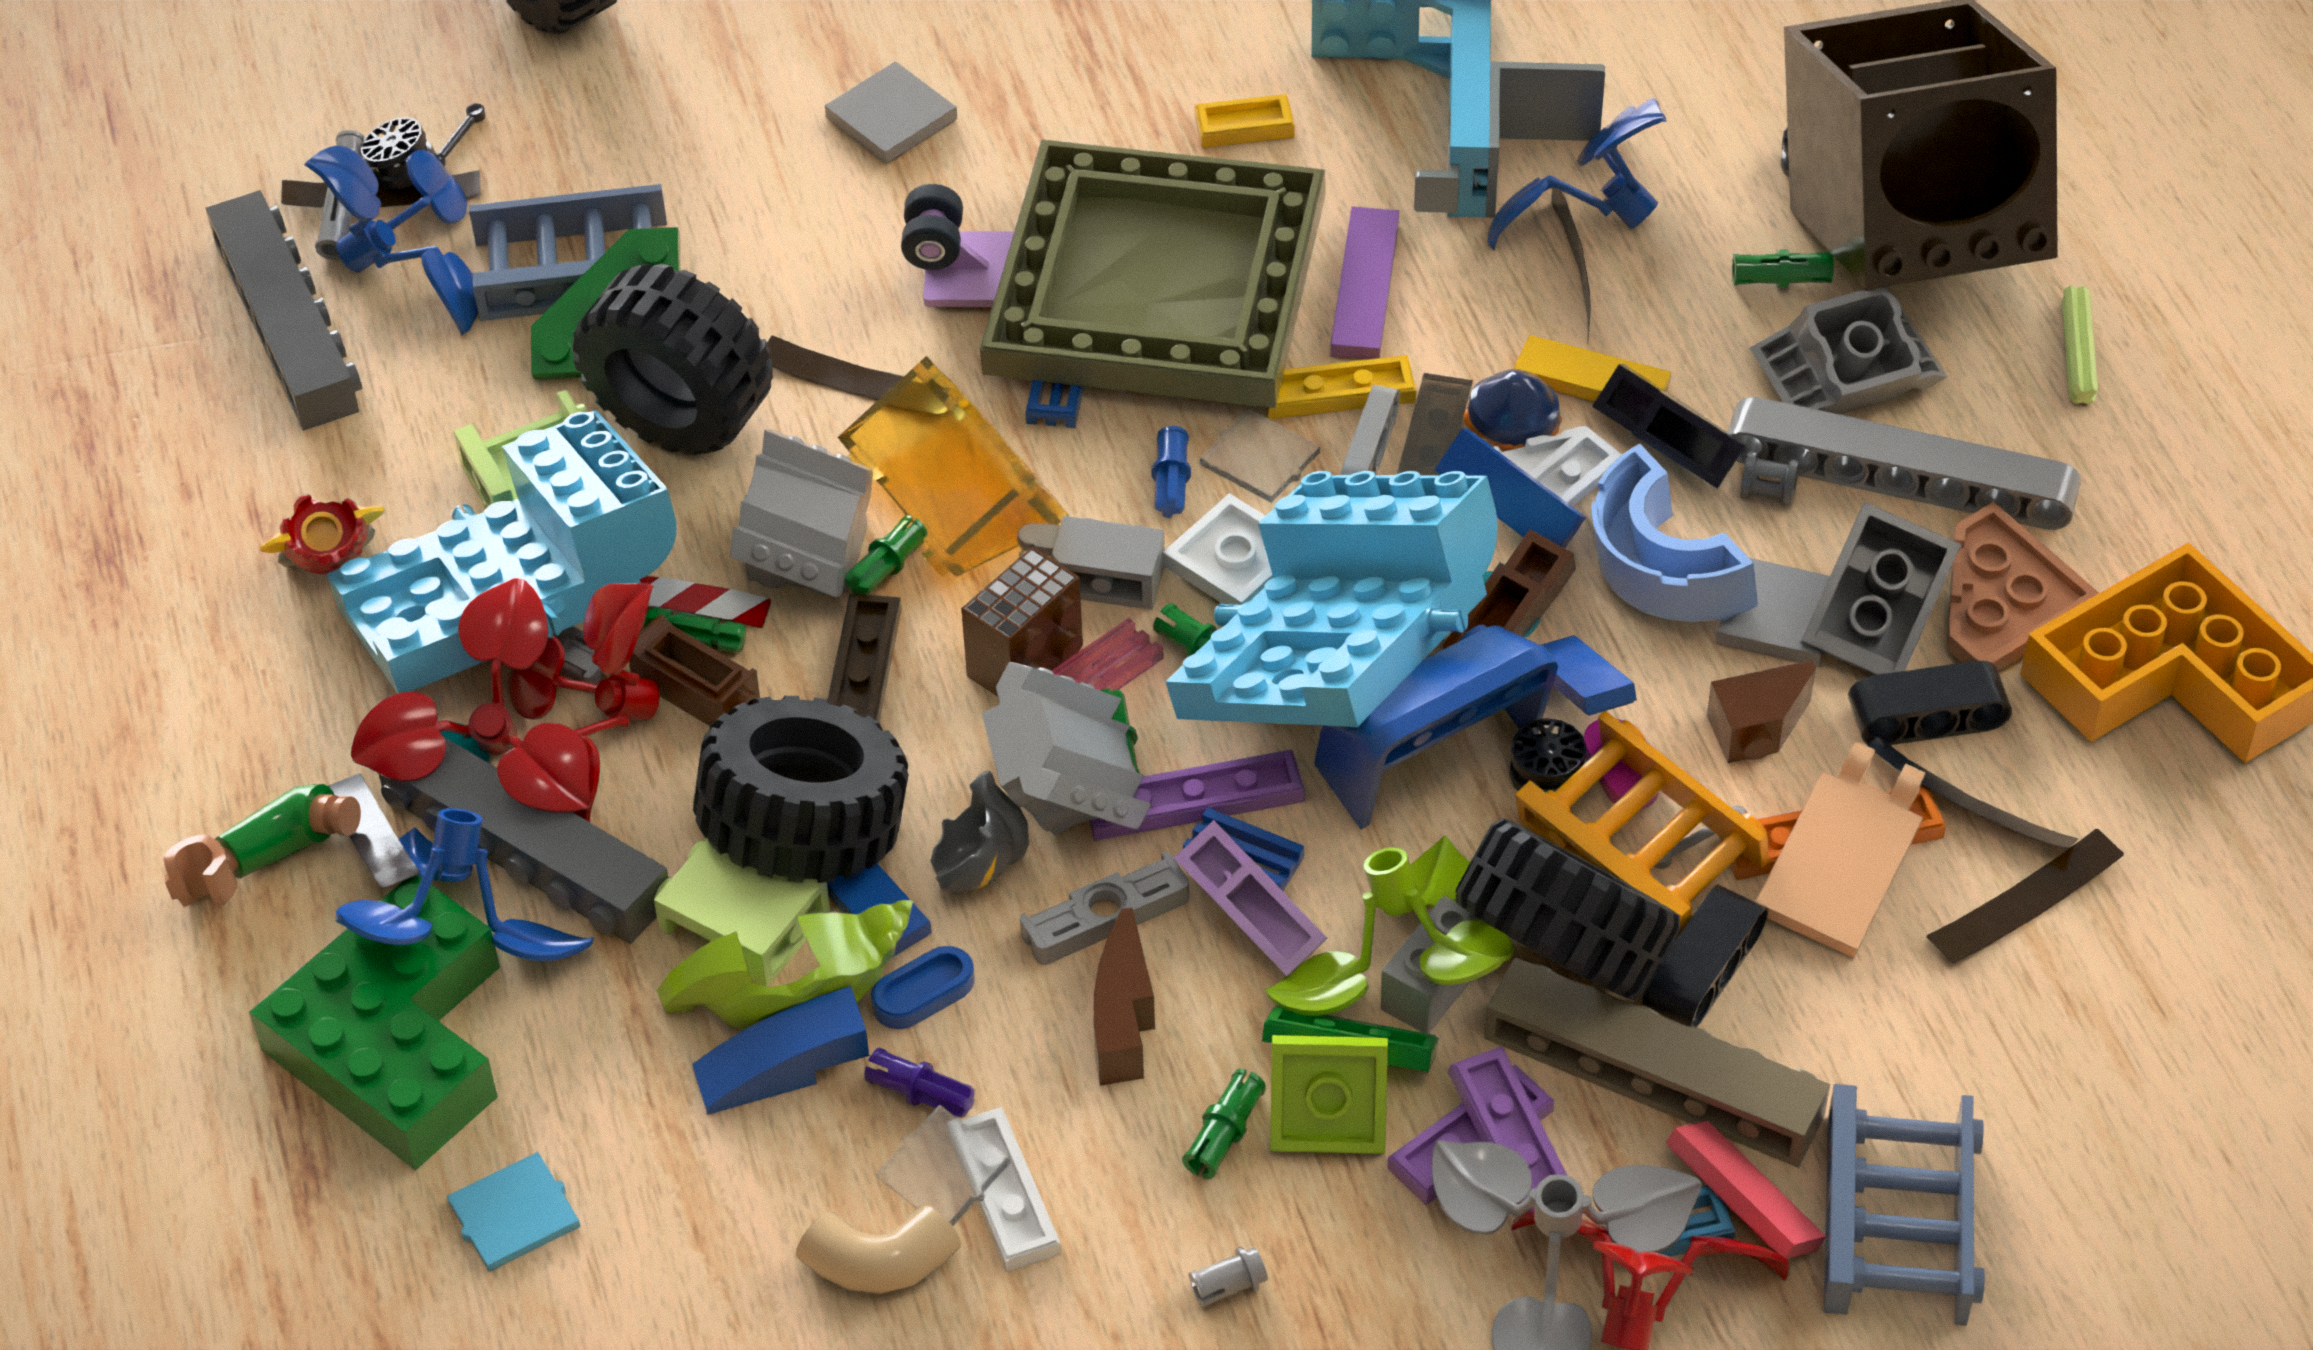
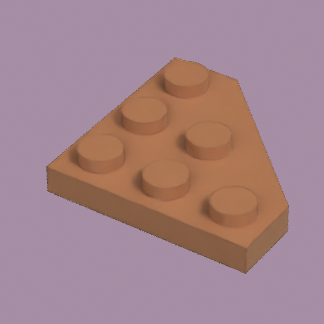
[1947,501,2099,671]

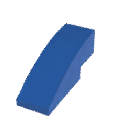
[692,986,869,1115]

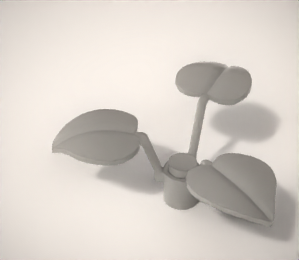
[1432,1140,1701,1350]

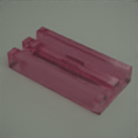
[1051,618,1164,691]

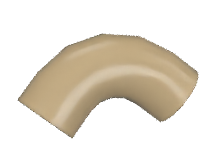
[796,1205,962,1294]

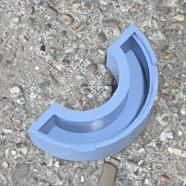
[1591,444,1758,622]

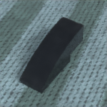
[1592,364,1746,489]

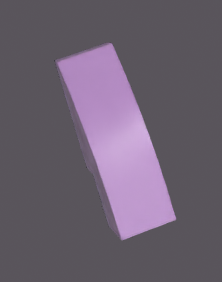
[1174,820,1328,977]

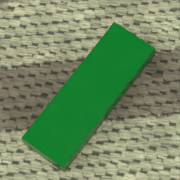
[1262,1006,1439,1072]

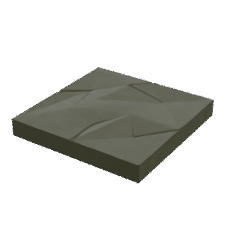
[980,139,1326,408]

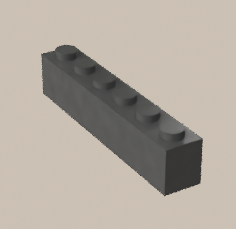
[205,190,362,431]
[379,737,669,944]

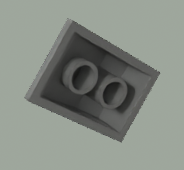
[1800,502,1961,675]

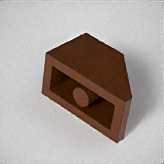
[1707,660,1816,763]

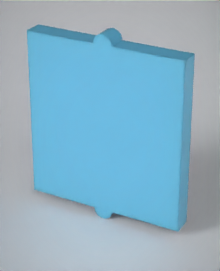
[447,1152,581,1272]

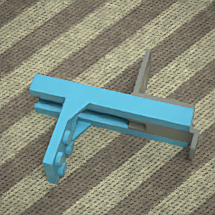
[1311,0,1605,218]

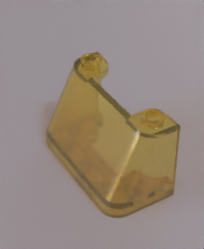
[837,356,1069,577]

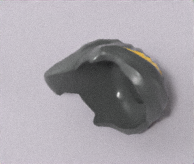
[930,770,1029,894]

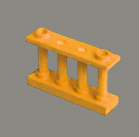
[1515,711,1769,943]

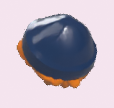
[1463,369,1562,452]

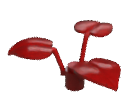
[351,578,591,813]
[509,583,660,823]
[1511,1210,1790,1350]

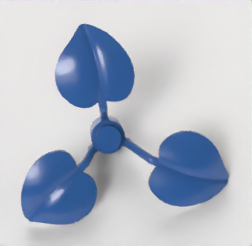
[1488,98,1667,251]
[304,146,478,335]
[335,808,594,961]

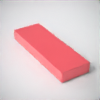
[1665,1121,1827,1259]

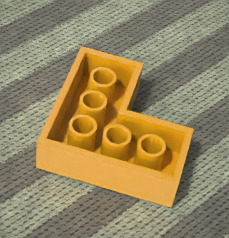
[2020,542,2313,763]

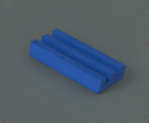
[1026,380,1084,428]
[1182,807,1304,891]

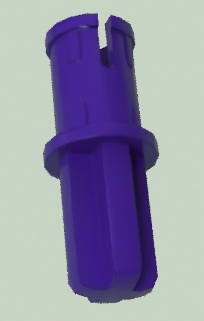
[864,1048,975,1118]

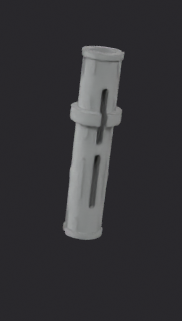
[315,130,365,260]

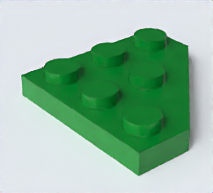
[531,227,681,379]

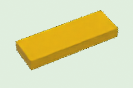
[1514,335,1671,402]
[1266,355,1416,419]

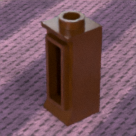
[628,613,760,726]

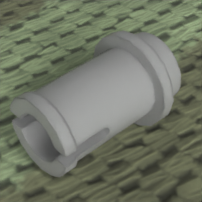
[1188,1247,1268,1308]

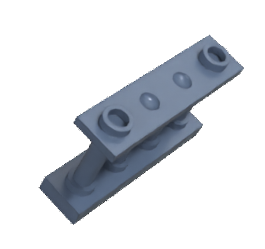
[469,184,667,321]
[1824,1084,1985,1326]

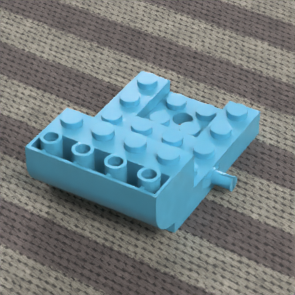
[327,410,677,693]
[1166,471,1497,727]

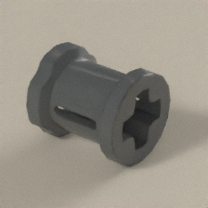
[1740,452,1800,506]

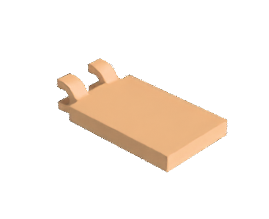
[1756,741,1925,959]

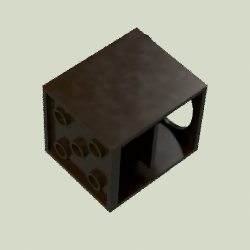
[1784,0,2058,290]

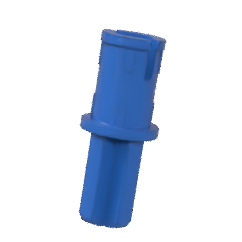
[1151,426,1191,518]

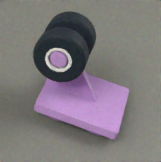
[901,184,1014,307]

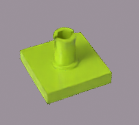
[1270,1035,1388,1154]

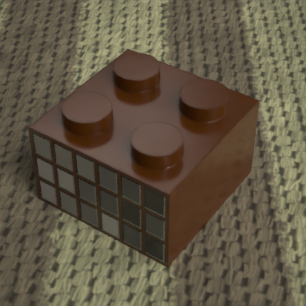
[961,547,1083,697]

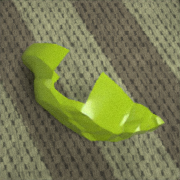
[657,900,913,1031]

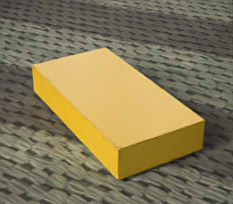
[1194,94,1295,148]

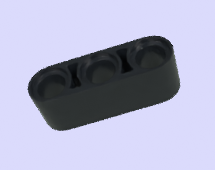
[1848,661,2012,745]
[1642,884,1769,1027]

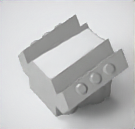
[1750,287,1948,415]
[730,429,874,597]
[982,661,1152,835]

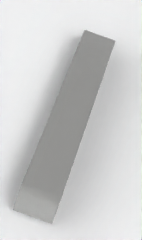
[1728,397,2081,530]

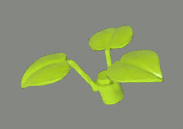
[1265,836,1514,1016]

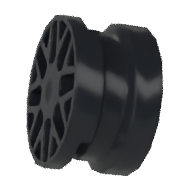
[361,117,436,190]
[1509,718,1587,792]

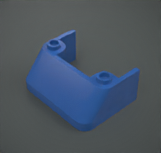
[1314,625,1558,829]

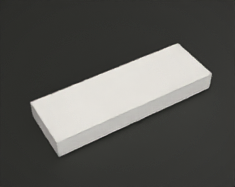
[948,1107,1061,1272]

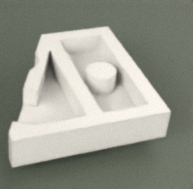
[1493,425,1622,507]

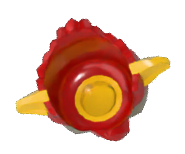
[260,494,385,575]

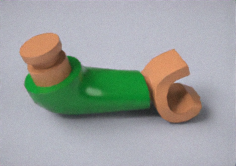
[163,784,361,907]

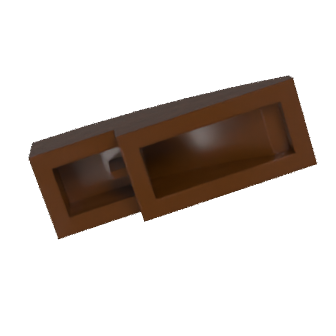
[1443,529,1576,649]
[1093,907,1155,1086]

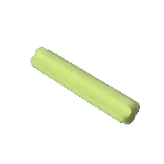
[2062,285,2098,405]

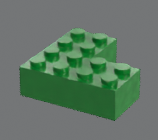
[249,874,500,1171]

